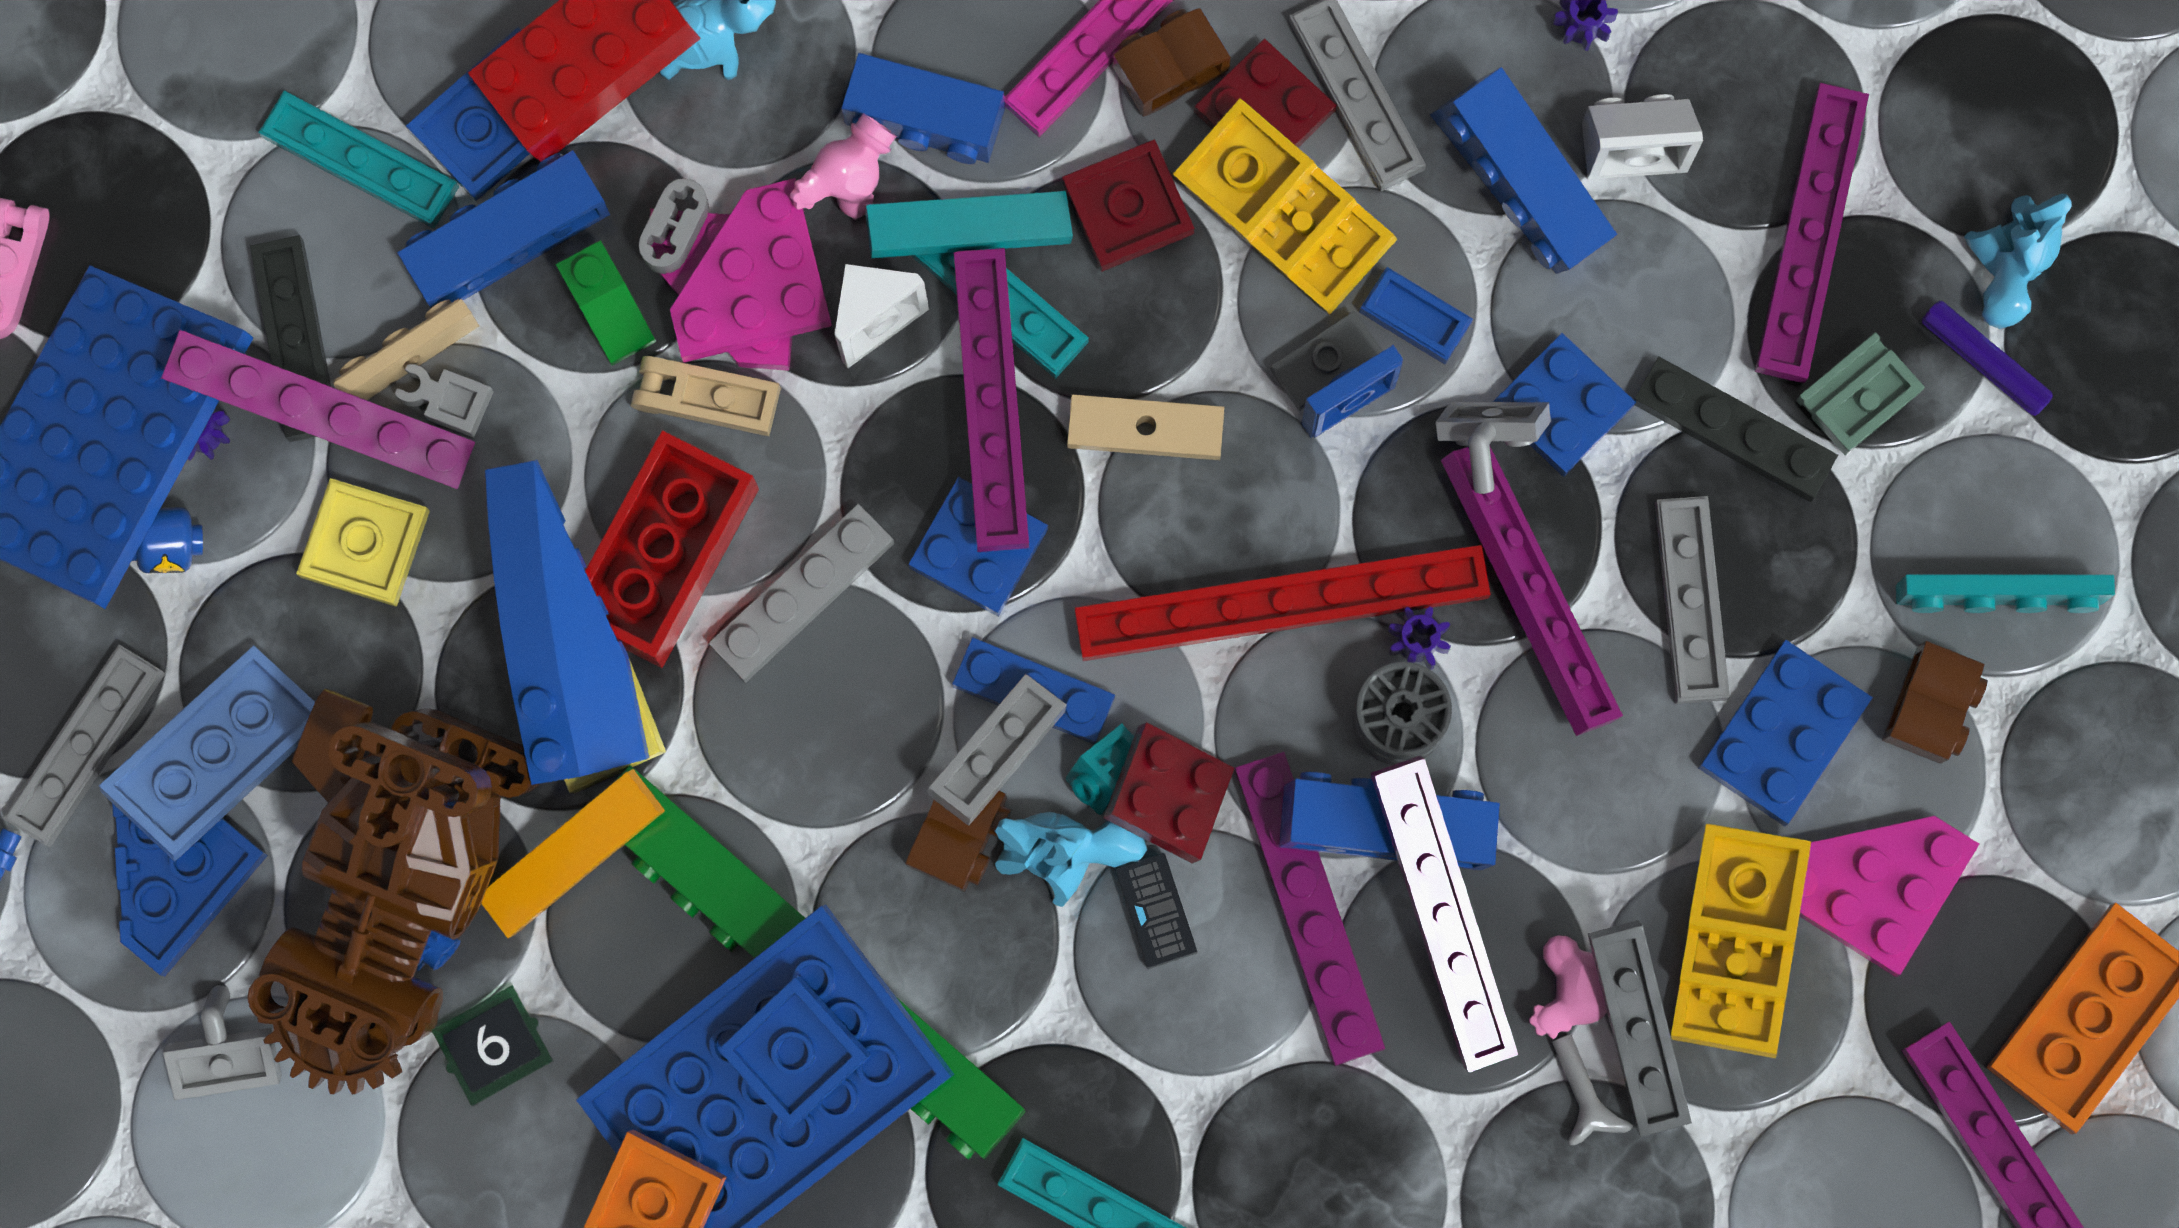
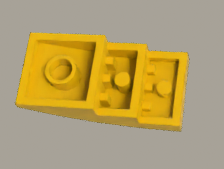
[1173,98,1397,315]
[1671,824,1811,1058]

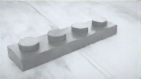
[708,503,895,683]

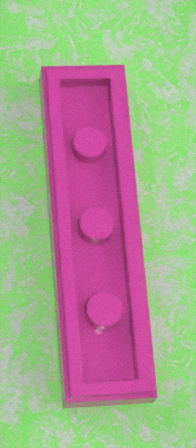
[1004,0,1173,137]

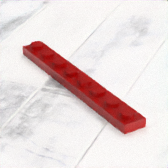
[1075,545,1491,661]

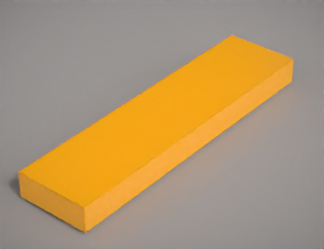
[481,769,665,938]

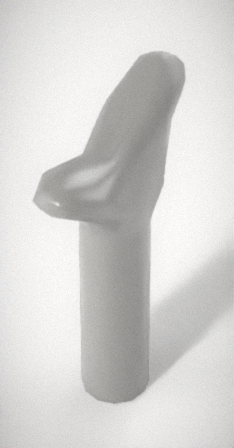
[1552,1034,1633,1145]

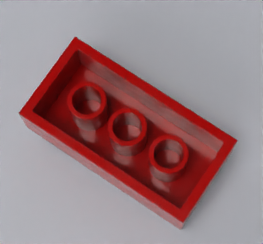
[468,0,701,162]
[585,430,759,668]

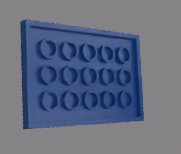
[0,265,254,609]
[576,905,955,1228]

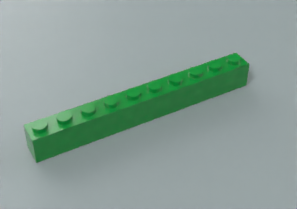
[618,765,1026,1160]

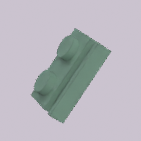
[1796,333,1925,456]

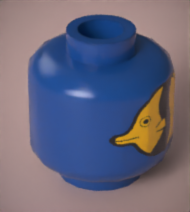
[132,507,203,573]

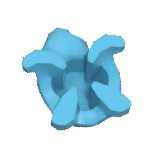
[660,0,776,80]
[1964,194,2072,329]
[995,812,1147,907]

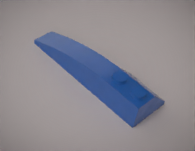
[485,460,649,785]

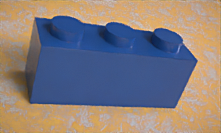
[841,53,1005,164]

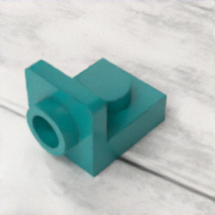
[1066,723,1134,815]

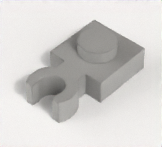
[395,364,494,438]

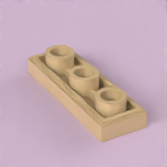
[333,298,479,400]
[1067,395,1224,460]

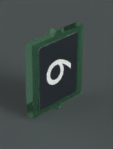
[432,985,554,1106]

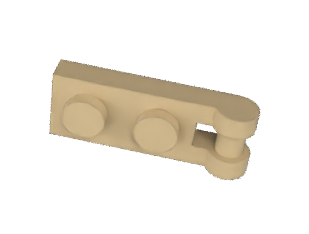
[630,356,781,436]

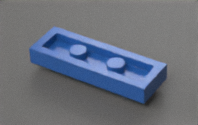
[952,637,1115,745]

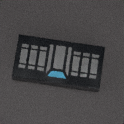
[1115,853,1198,969]

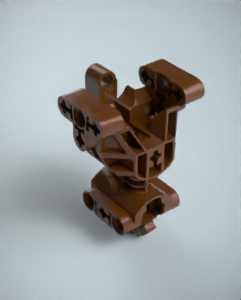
[247,688,540,1095]

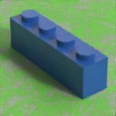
[397,150,610,308]
[1279,772,1500,870]

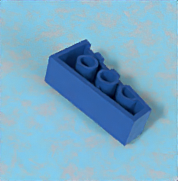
[1430,67,1618,274]

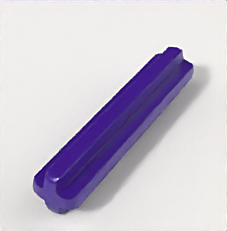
[1922,300,2053,416]

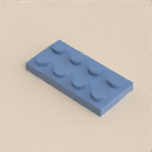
[99,645,315,862]

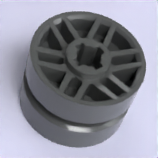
[1352,662,1452,765]

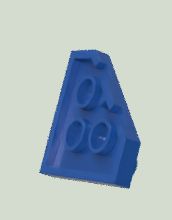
[112,803,268,977]

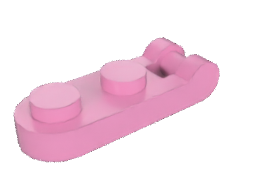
[0,198,49,339]

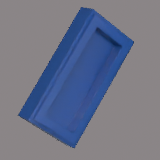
[1359,267,1473,365]

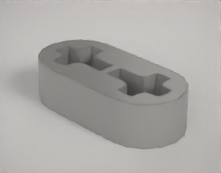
[639,178,709,274]

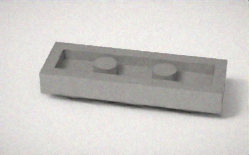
[928,674,1067,826]

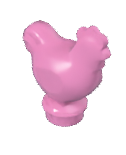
[790,113,897,220]
[1529,935,1607,1039]

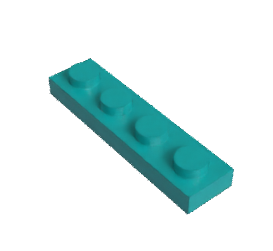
[1896,575,2115,613]

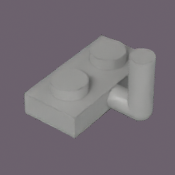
[1436,402,1551,494]
[163,985,282,1100]

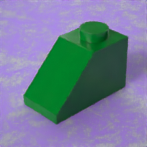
[556,240,656,366]

